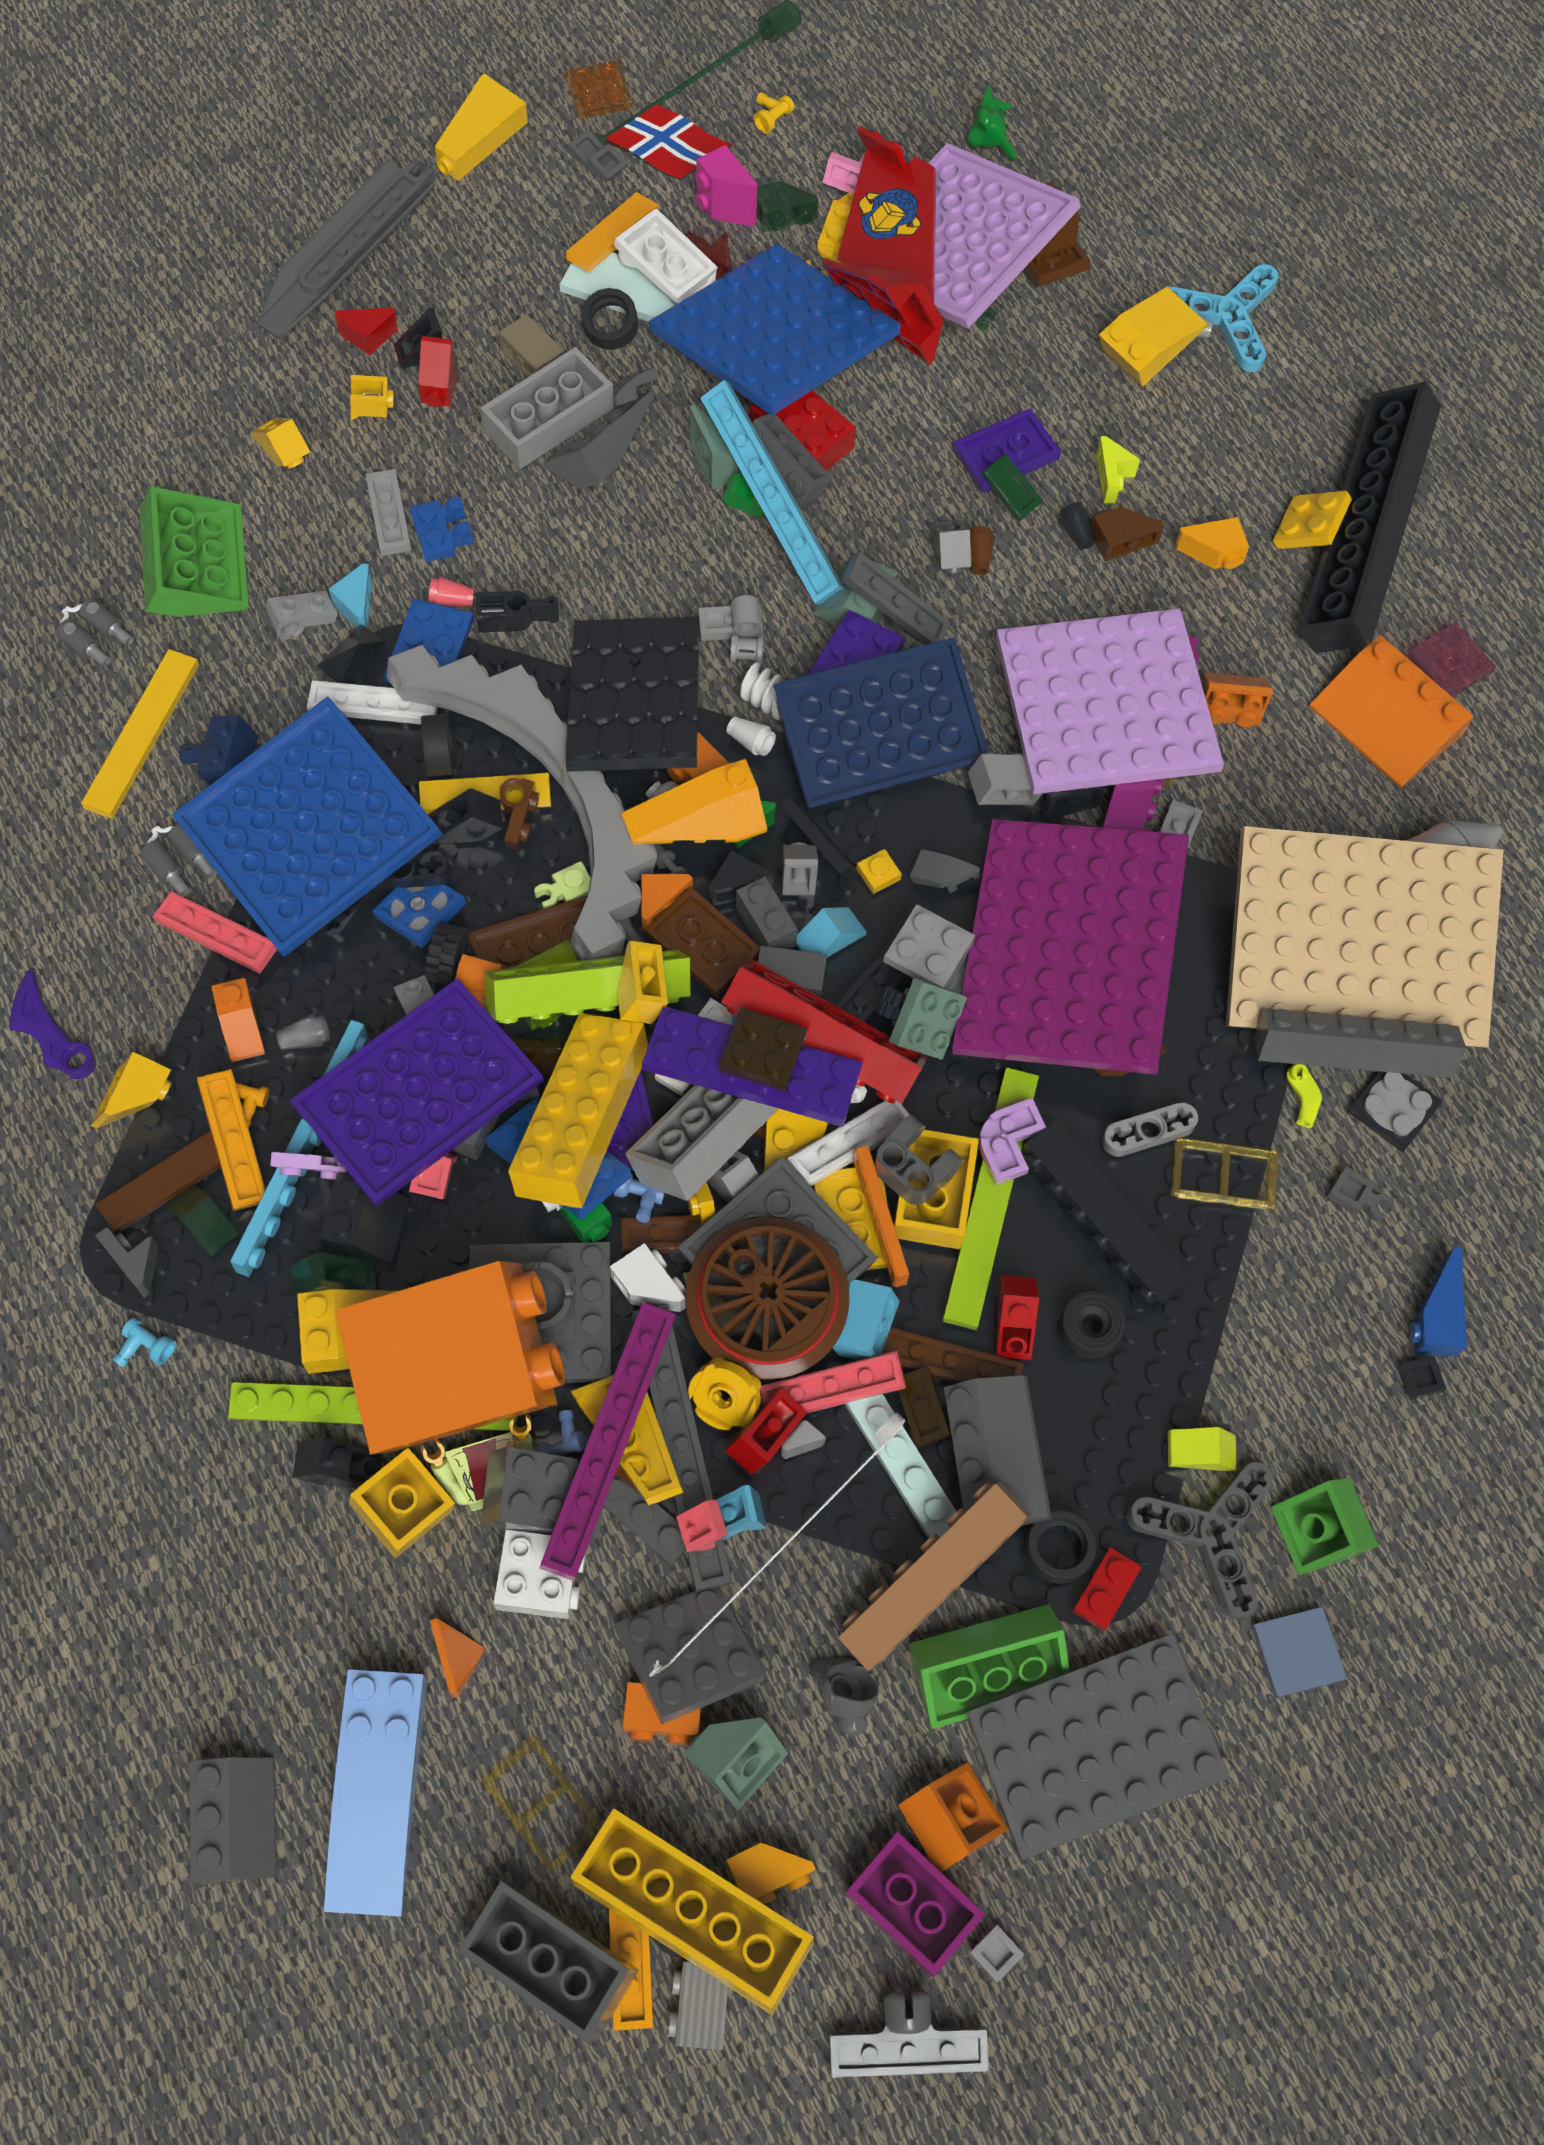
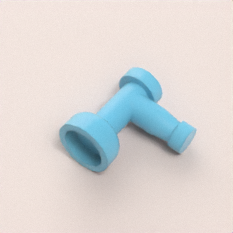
[112,1317,177,1367]

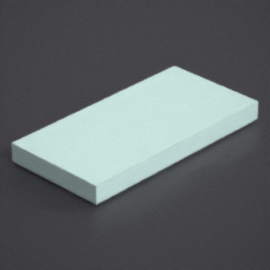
[560,253,678,322]

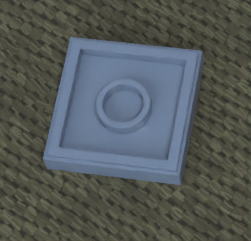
[1251,1607,1347,1699]

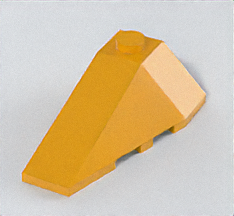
[621,759,767,844]

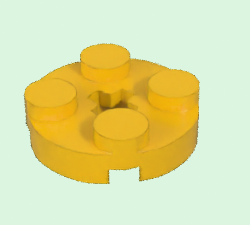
[688,1357,762,1430]

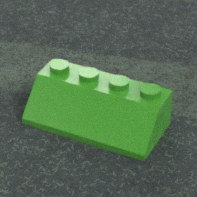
[909,1604,1070,1729]

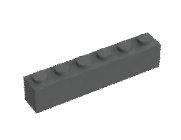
[1253,1008,1466,1078]

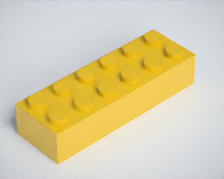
[508,1013,648,1209]
[570,1808,814,2016]

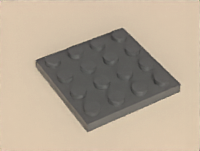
[678,1157,878,1348]

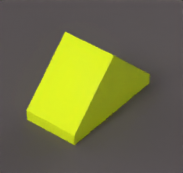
[1168,1427,1237,1472]

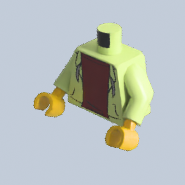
[421,1414,533,1511]

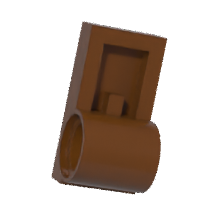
[499,778,540,850]

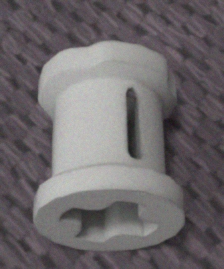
[730,634,764,664]

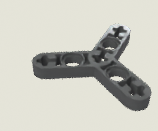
[1126,1462,1273,1620]

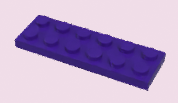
[642,1006,863,1127]

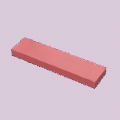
[152,891,277,974]
[760,1351,906,1414]

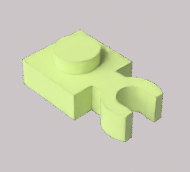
[534,861,591,909]

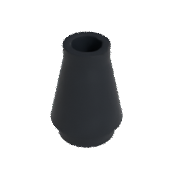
[1059,502,1095,551]

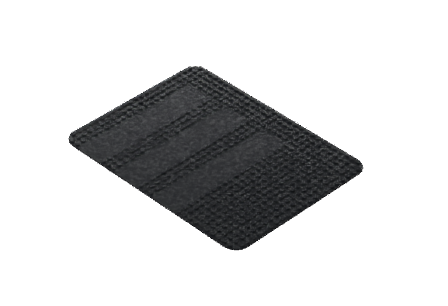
[79,623,1293,1627]

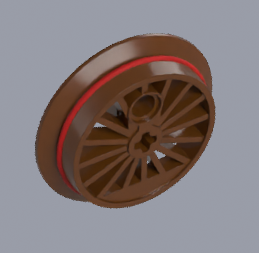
[686,1217,850,1379]

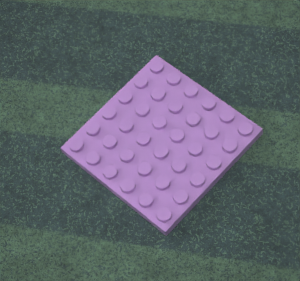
[929,143,1081,329]
[996,609,1224,795]

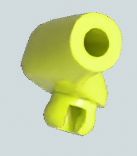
[1286,1064,1322,1128]

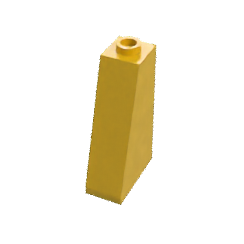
[435,73,528,181]

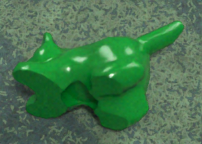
[966,85,1017,160]

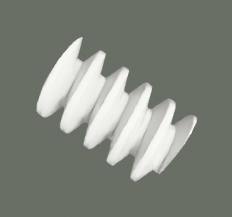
[740,662,781,720]

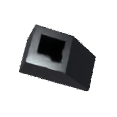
[292,1438,382,1489]

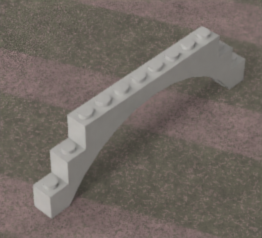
[387,645,657,961]

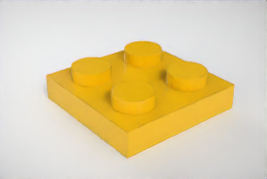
[1273,491,1352,549]

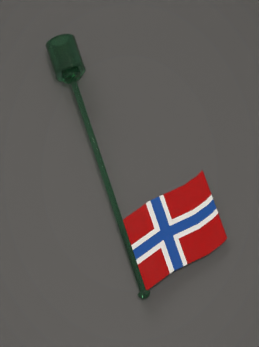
[598,0,801,180]

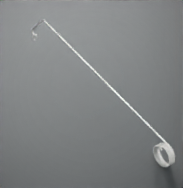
[649,1413,905,1677]

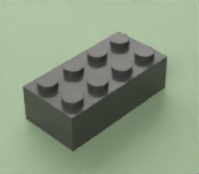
[458,1881,639,2043]

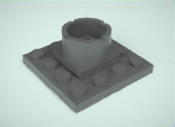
[469,1242,611,1383]

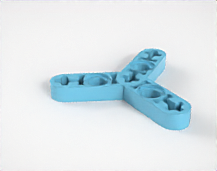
[1169,264,1279,372]

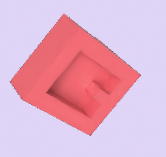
[409,1153,457,1199]
[676,1500,728,1552]

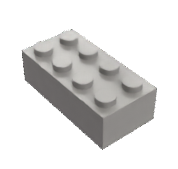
[480,347,614,469]
[625,1085,777,1201]

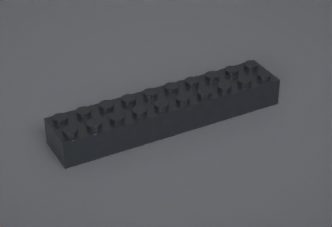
[1299,381,1441,653]

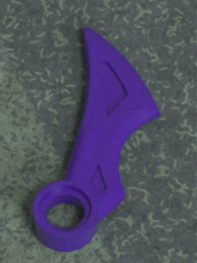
[9,969,96,1079]

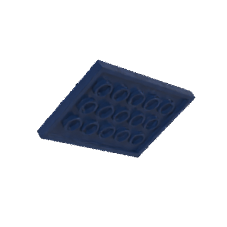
[771,637,989,810]

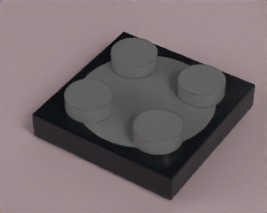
[1348,1071,1443,1153]

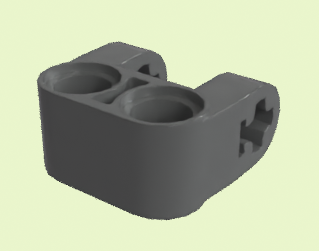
[875,1115,965,1205]

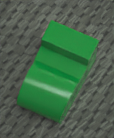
[723,473,765,518]

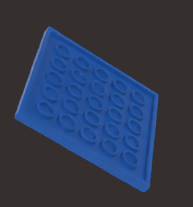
[649,244,901,416]
[172,696,443,957]

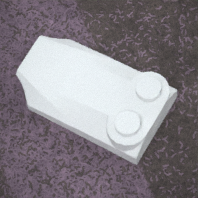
[614,208,718,303]

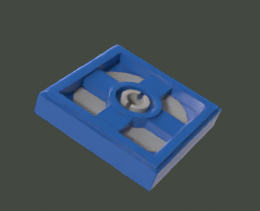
[372,884,467,948]

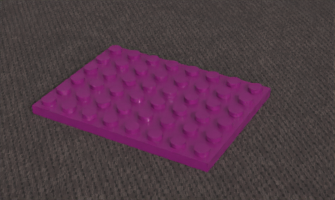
[952,819,1189,1075]

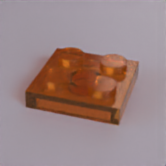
[565,60,633,120]

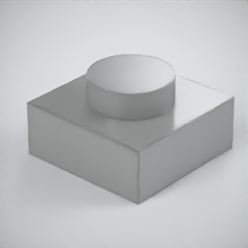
[969,1925,1025,1983]

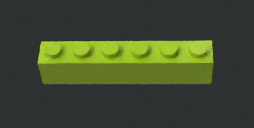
[484,949,690,1024]

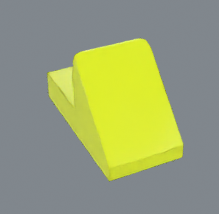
[1096,436,1140,503]

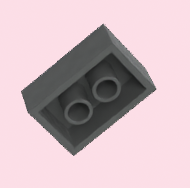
[481,1446,602,1539]

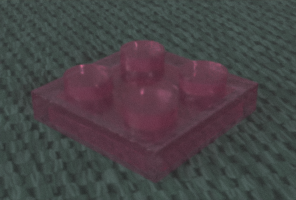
[1406,622,1496,697]

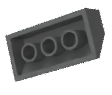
[944,1375,1052,1526]

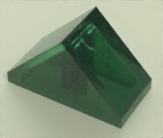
[166,1184,238,1257]

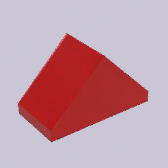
[335,307,398,356]

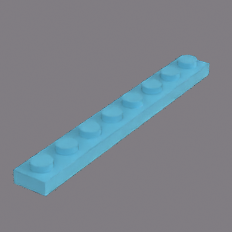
[700,380,844,605]
[230,1020,369,1277]

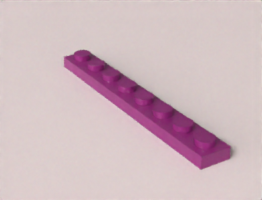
[539,1302,676,1582]

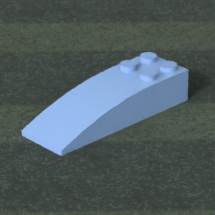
[324,1669,428,1917]

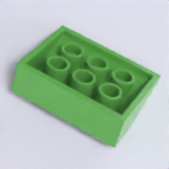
[139,486,249,617]

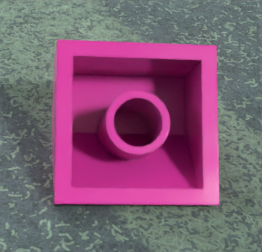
[695,145,757,226]

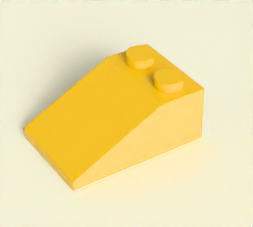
[1099,286,1208,387]
[297,1289,397,1374]

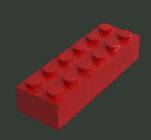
[721,958,928,1104]

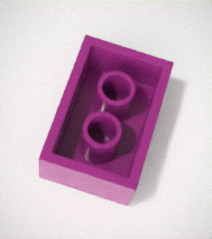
[843,1832,986,1977]

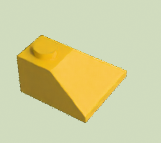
[90,1052,171,1128]

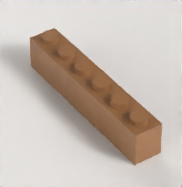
[838,1481,1033,1672]

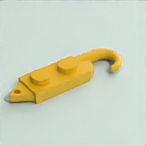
[806,193,854,278]

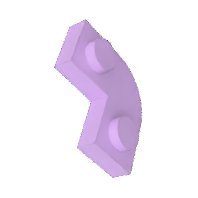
[979,1098,1046,1185]
[270,1152,348,1180]

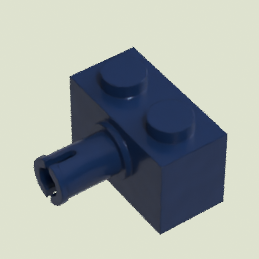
[179,715,259,786]

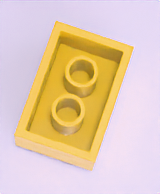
[894,1130,979,1249]

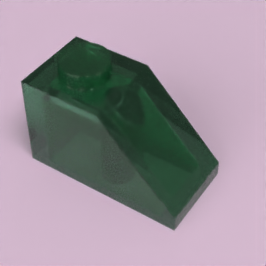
[292,1252,377,1300]

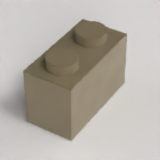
[499,314,565,377]

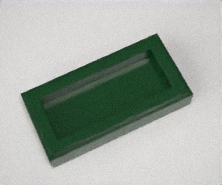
[981,454,1043,521]

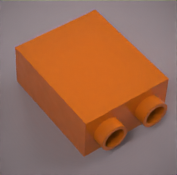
[335,1261,565,1454]

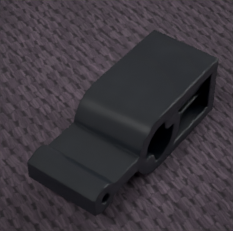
[476,591,559,633]

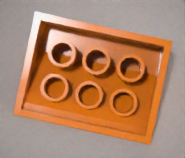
[1309,635,1474,789]

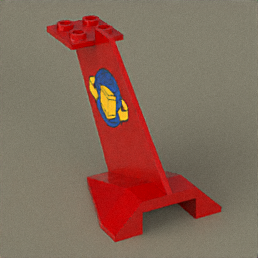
[822,126,943,365]

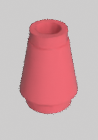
[428,576,474,607]

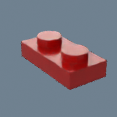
[1072,1547,1142,1632]

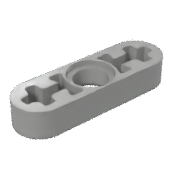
[1102,1103,1198,1157]

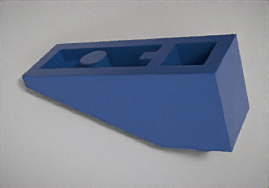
[1409,1247,1467,1357]

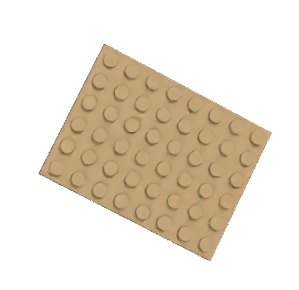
[1226,826,1504,1048]

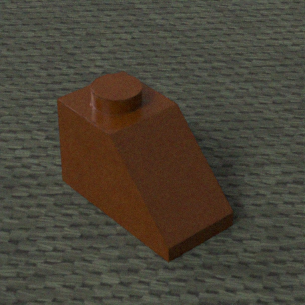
[1091,507,1164,561]

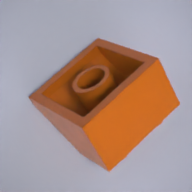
[898,1762,1008,1872]

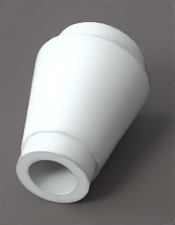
[727,717,776,756]

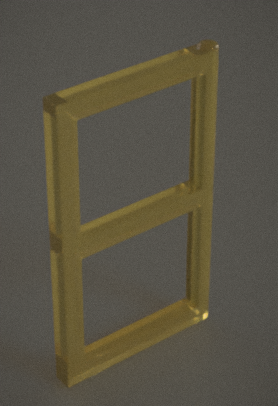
[1170,1138,1278,1210]
[481,1737,602,1874]

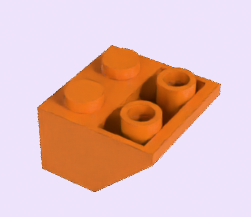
[1201,672,1273,727]

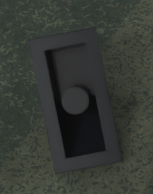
[428,788,502,844]

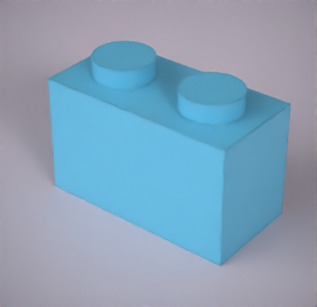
[833,1280,900,1361]

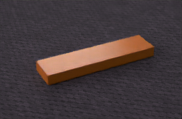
[853,1145,909,1288]

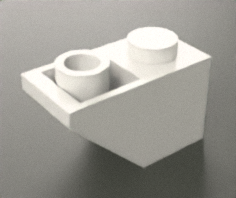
[610,1243,686,1312]

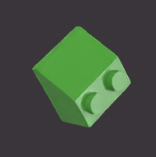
[1271,1478,1379,1575]

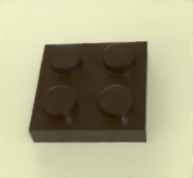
[719,1008,808,1092]

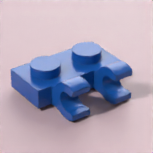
[409,497,474,562]

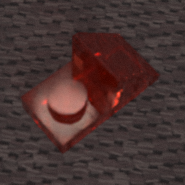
[685,231,731,280]

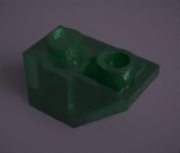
[756,181,818,233]

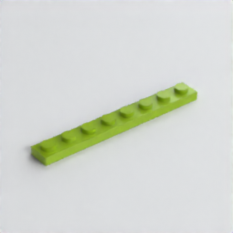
[228,1382,517,1431]

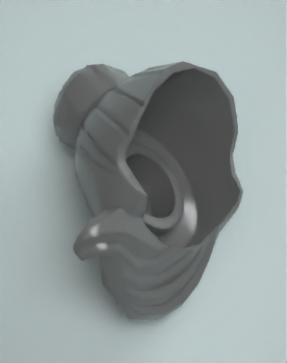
[809,1657,879,1735]

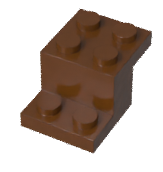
[1024,181,1090,286]

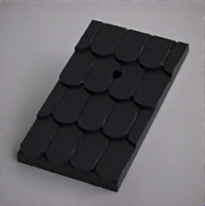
[566,616,700,772]

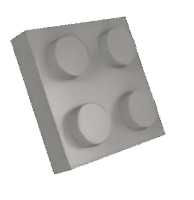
[883,904,975,994]

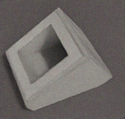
[781,1420,826,1459]

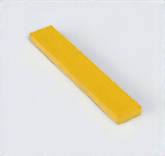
[81,649,199,819]

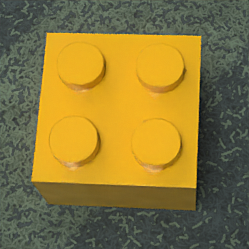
[349,1448,455,1559]

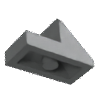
[95,1227,159,1298]

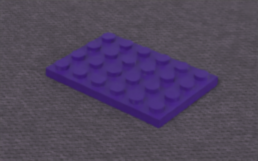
[290,978,544,1207]

